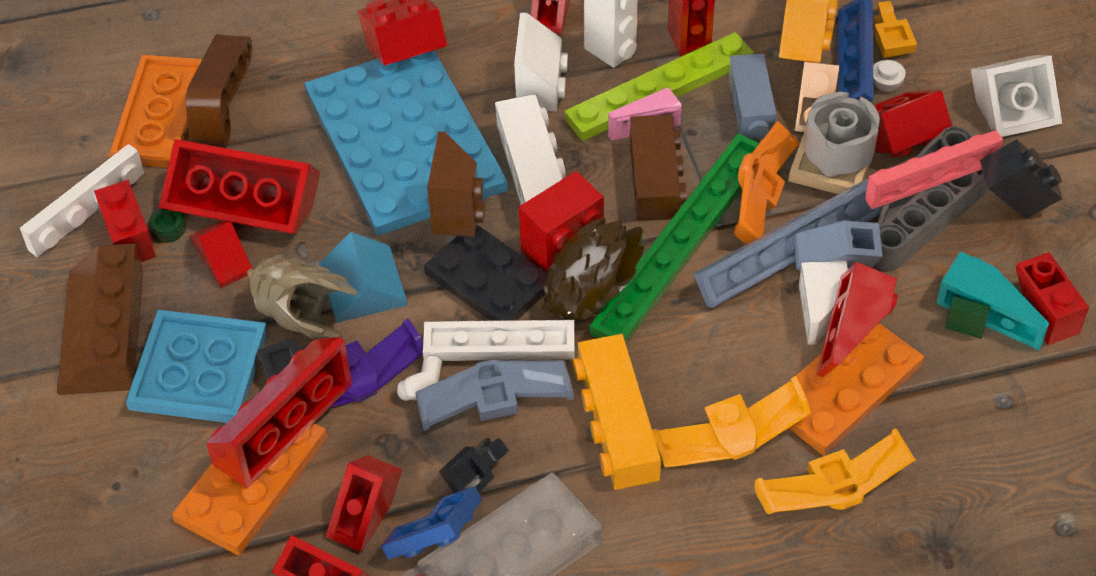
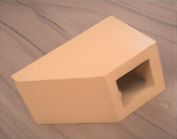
[795,61,839,132]

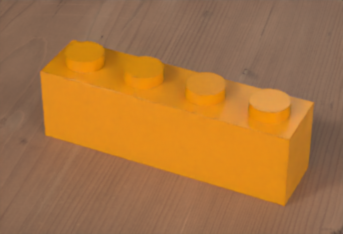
[572,334,661,490]

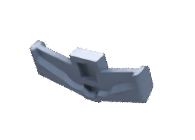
[415,359,574,431]

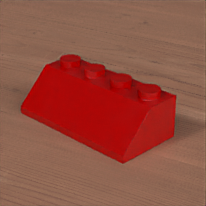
[159,139,320,235]
[206,337,352,489]

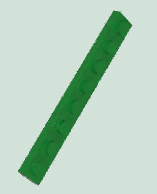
[590,133,759,344]

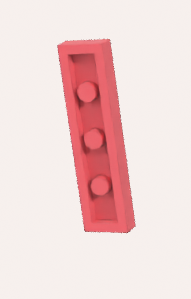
[865,130,1004,210]

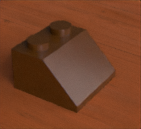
[427,131,485,237]

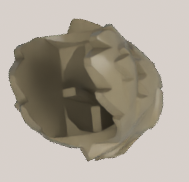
[247,254,357,340]

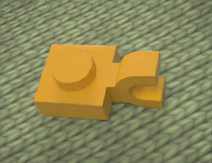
[873,1,917,58]

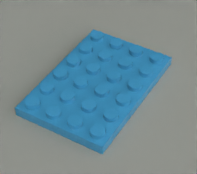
[304,50,508,236]

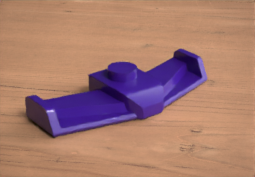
[329,318,423,408]

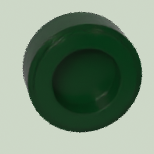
[148,209,186,243]

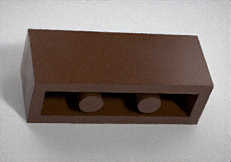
[630,115,686,220]

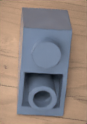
[793,220,883,270]

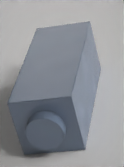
[728,53,777,140]

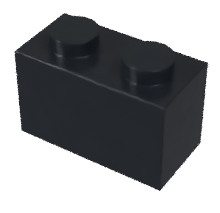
[980,139,1063,219]

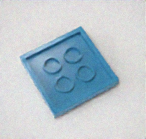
[126,310,268,423]

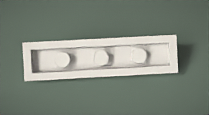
[20,144,144,257]
[423,320,575,361]

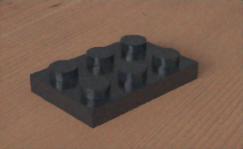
[424,225,547,321]

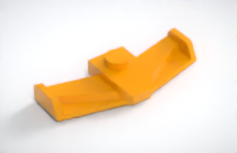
[652,375,811,468]
[754,428,916,514]

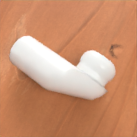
[397,356,442,401]

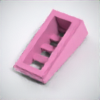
[608,88,682,141]

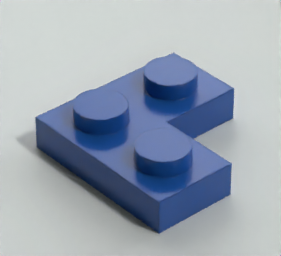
[381,486,482,560]

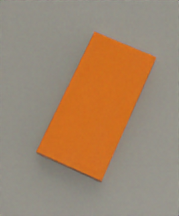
[109,55,202,168]

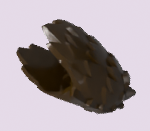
[542,218,645,321]

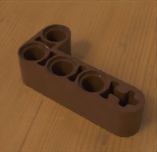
[186,34,252,147]

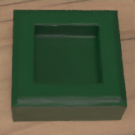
[945,297,990,339]

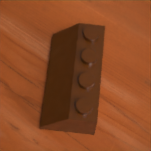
[57,244,143,395]

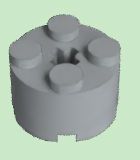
[804,92,880,177]

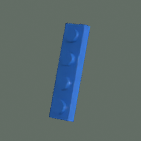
[837,0,874,102]

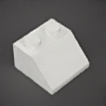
[514,13,568,112]
[971,55,1062,137]

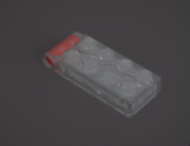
[401,472,603,576]

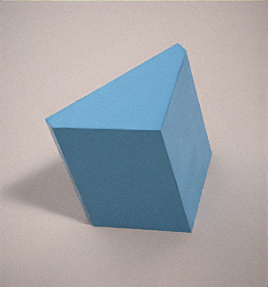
[319,232,408,323]

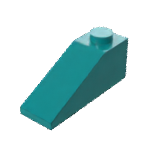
[936,251,1049,350]

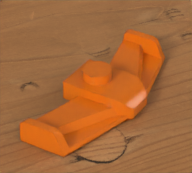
[734,121,801,245]

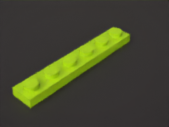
[564,32,754,142]

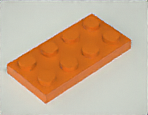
[789,323,925,456]
[172,423,328,556]

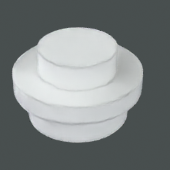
[873,60,906,92]

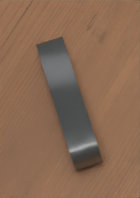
[874,126,990,271]

